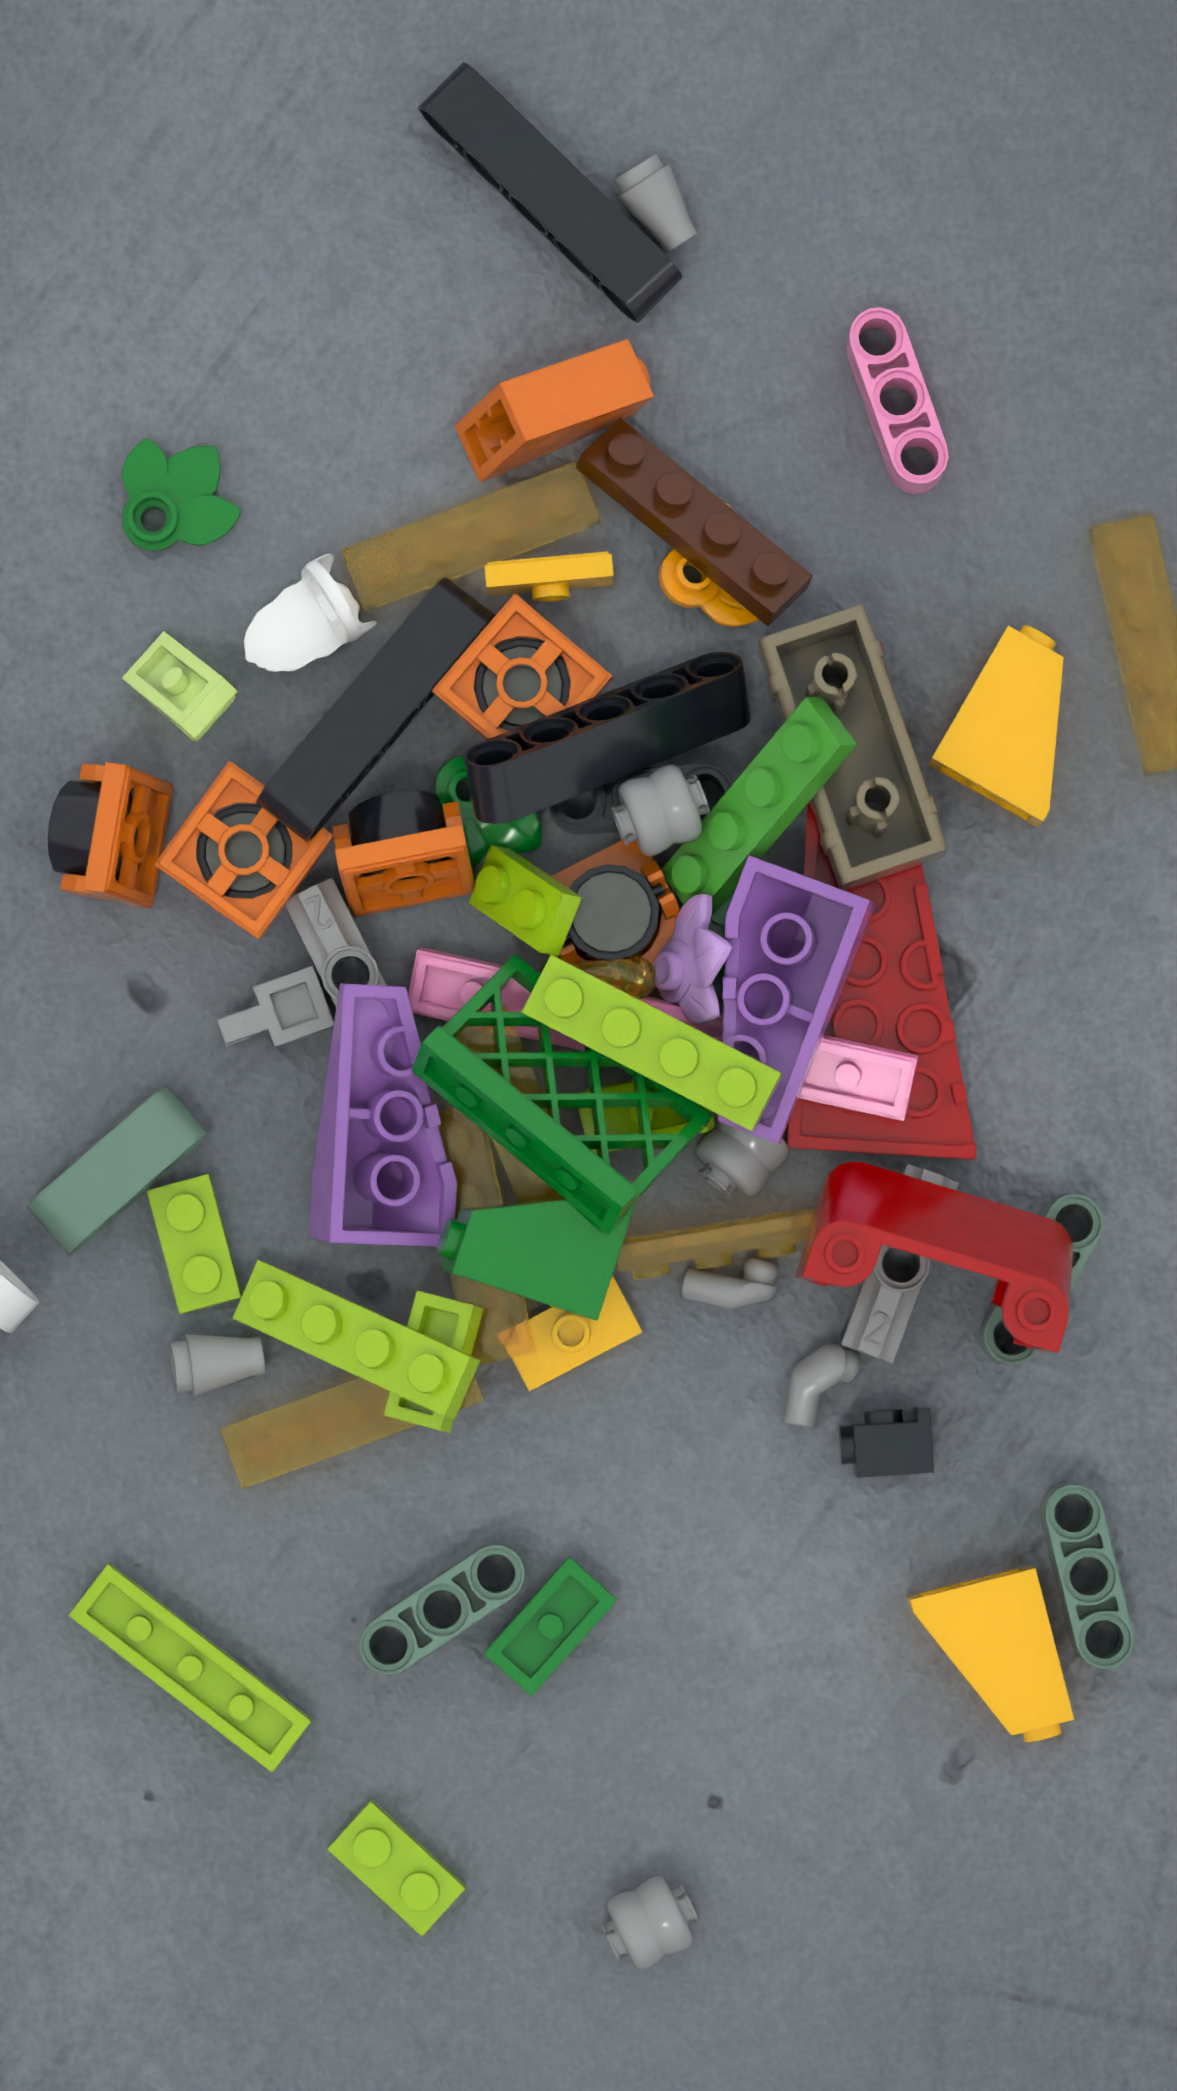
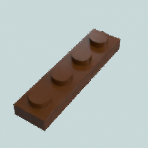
[576,418,813,626]

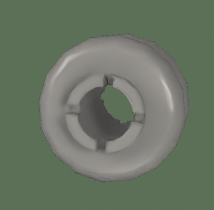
[611,765,710,856]
[695,1121,789,1198]
[600,1875,699,1970]

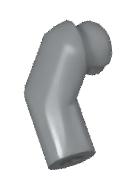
[682,1258,779,1309]
[784,1343,859,1427]

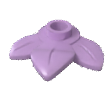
[652,894,732,1024]

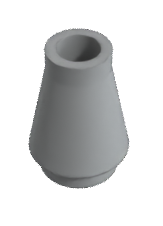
[614,154,697,253]
[169,1334,265,1397]

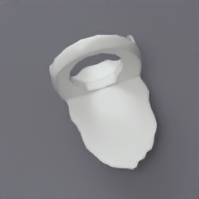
[244,554,377,672]

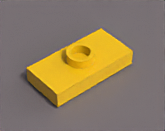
[484,551,614,602]
[500,1276,642,1392]

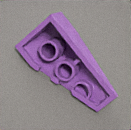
[718,855,875,1144]
[309,983,457,1247]

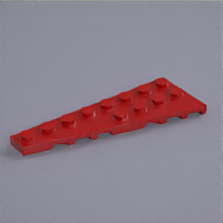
[786,643,976,1160]

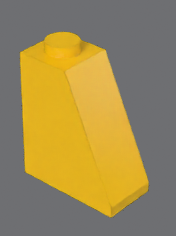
[928,625,1064,828]
[906,1565,1074,1743]

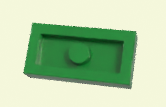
[484,1556,617,1697]

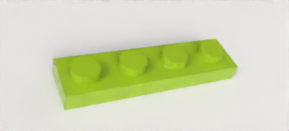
[521,955,784,1131]
[233,1260,480,1419]
[68,1563,313,1773]

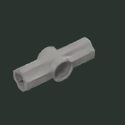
[285,878,387,1007]
[840,1164,959,1364]

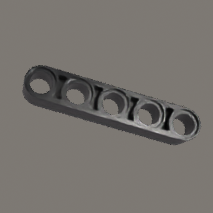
[418,62,683,323]
[256,577,496,843]
[464,652,751,824]

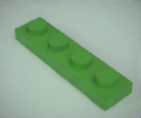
[661,697,857,916]

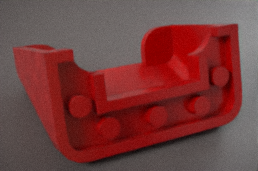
[795,1161,1073,1353]

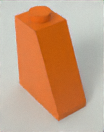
[454,339,654,483]

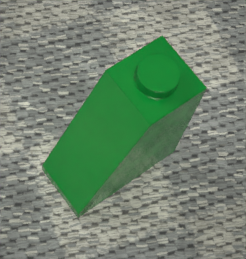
[437,1197,636,1321]

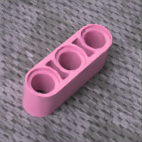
[846,307,949,494]

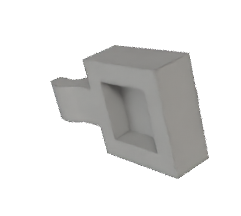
[217,966,334,1049]

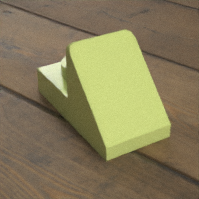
[122,631,238,741]

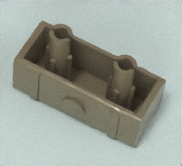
[757,604,947,890]

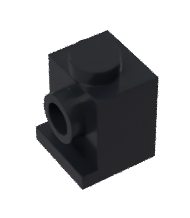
[839,1407,934,1478]

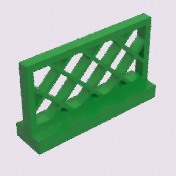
[411,954,712,1235]

